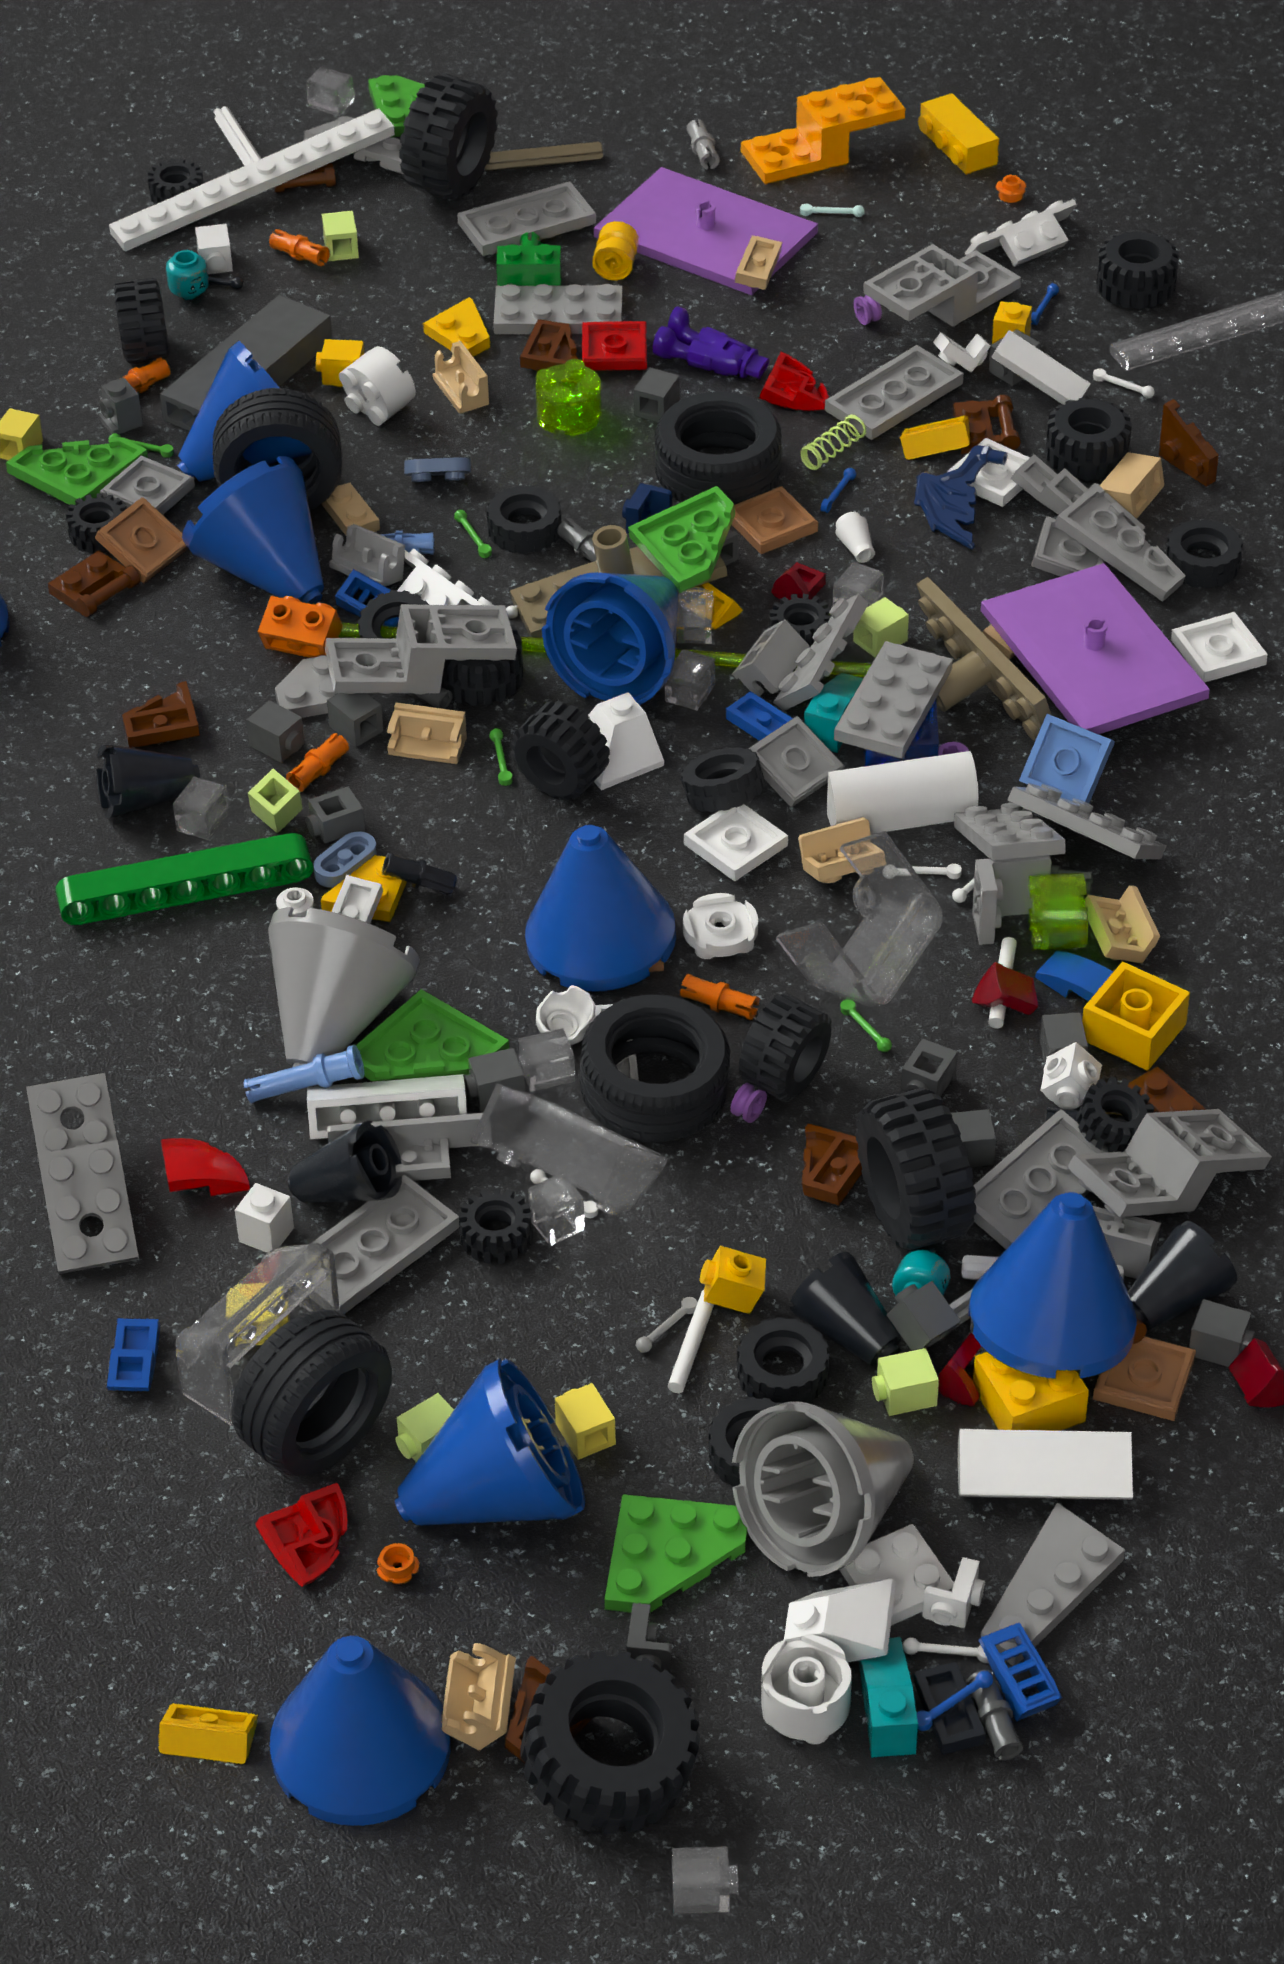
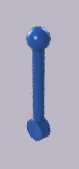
[1031,283,1059,325]
[821,468,857,513]
[916,1671,993,1731]

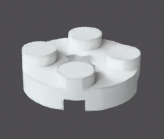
[683,893,758,959]

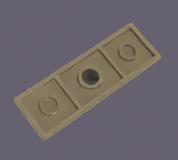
[510,525,727,643]
[916,577,1051,741]

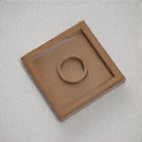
[732,486,818,554]
[95,497,189,583]
[1093,1337,1196,1421]

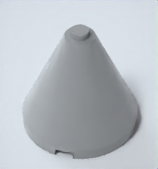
[268,907,420,1067]
[732,1402,914,1577]

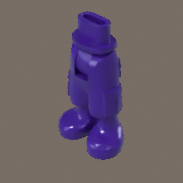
[653,306,770,379]

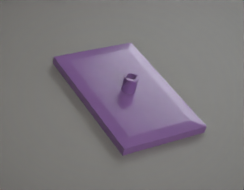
[594,167,818,295]
[981,563,1210,734]

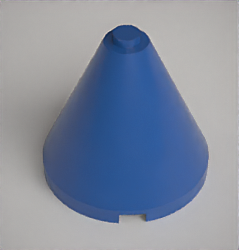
[177,341,312,482]
[182,456,324,605]
[542,572,678,705]
[525,825,676,991]
[968,1192,1137,1379]
[395,1358,585,1525]
[270,1636,451,1826]

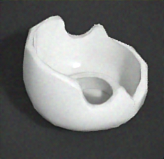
[536,985,595,1046]

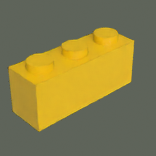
[918,93,999,174]

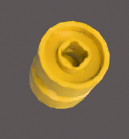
[592,221,639,281]

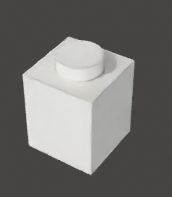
[195,224,233,274]
[235,1183,294,1255]

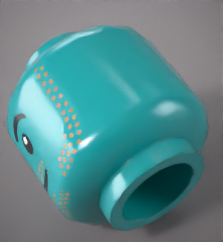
[166,250,209,299]
[892,1250,951,1296]

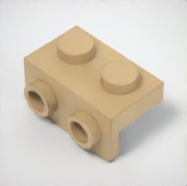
[798,817,888,883]
[1081,886,1160,964]

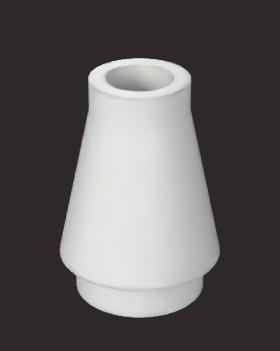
[835,512,875,563]

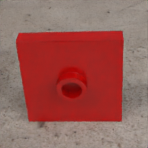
[582,321,647,371]

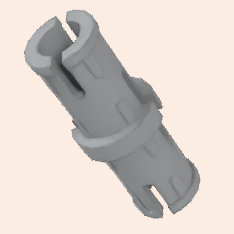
[687,119,720,169]

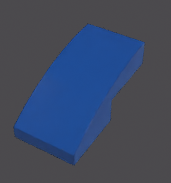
[1035,951,1113,1002]
[107,1318,160,1391]

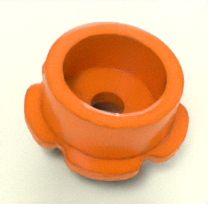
[996,175,1026,203]
[377,1543,419,1584]

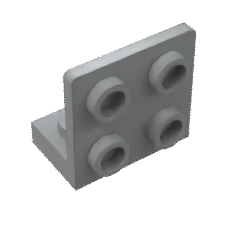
[972,855,1051,945]

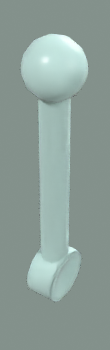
[800,204,865,217]

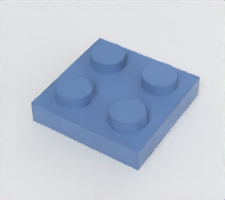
[1019,714,1115,803]

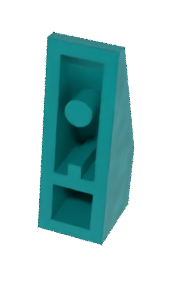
[804,673,864,753]
[858,1637,918,1757]

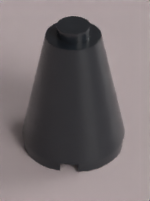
[96,744,200,818]
[288,1120,402,1203]
[1128,1221,1237,1330]
[790,1252,901,1366]

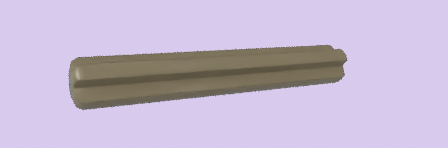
[485,142,603,171]

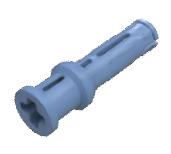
[244,1045,364,1103]

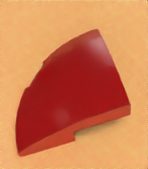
[759,351,829,410]
[161,1138,250,1196]
[255,1482,348,1587]

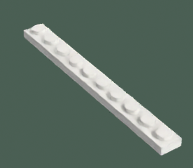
[109,108,395,252]

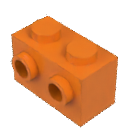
[258,596,343,658]

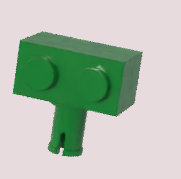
[496,232,562,286]

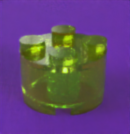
[535,359,602,435]
[1028,873,1088,950]

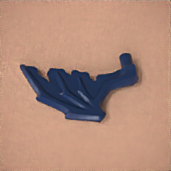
[914,445,1008,549]

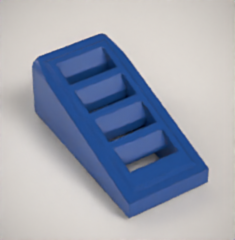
[335,569,399,632]
[979,1622,1062,1721]

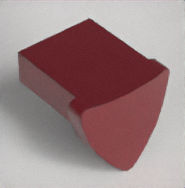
[772,562,826,600]
[972,962,1039,1015]
[937,1333,981,1406]
[1228,1338,1284,1407]

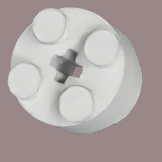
[339,346,416,426]
[761,1634,852,1744]

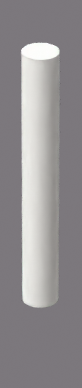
[988,937,1017,1029]
[668,1290,714,1393]

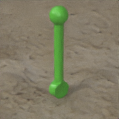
[108,433,174,458]
[454,510,492,558]
[489,728,513,786]
[840,999,892,1053]

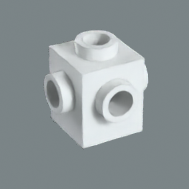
[1040,1042,1102,1110]

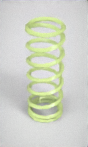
[801,415,866,470]

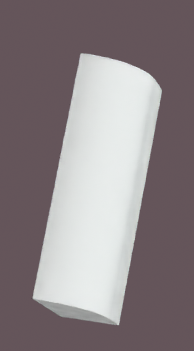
[827,751,978,834]
[307,1074,467,1139]
[958,1429,1133,1500]

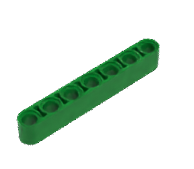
[55,833,314,925]

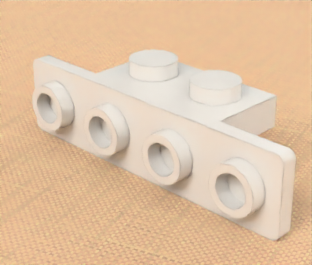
[965,199,1077,267]
[397,549,493,605]

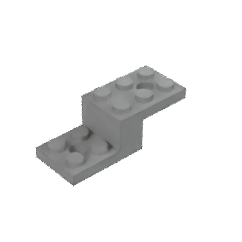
[863,244,1021,326]
[325,604,517,695]
[26,1073,139,1274]
[1067,1109,1272,1218]

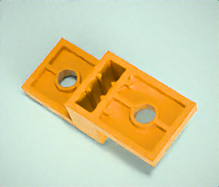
[741,77,905,184]

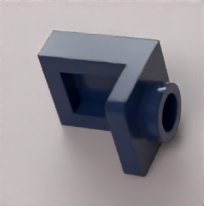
[622,483,672,534]

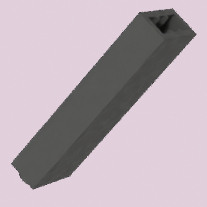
[160,295,332,431]

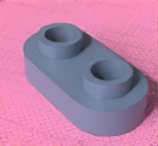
[404,457,471,482]
[314,831,377,888]

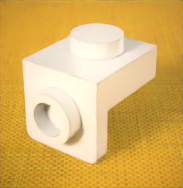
[933,332,990,372]
[922,1557,985,1628]

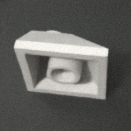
[588,692,664,790]
[784,1577,896,1662]

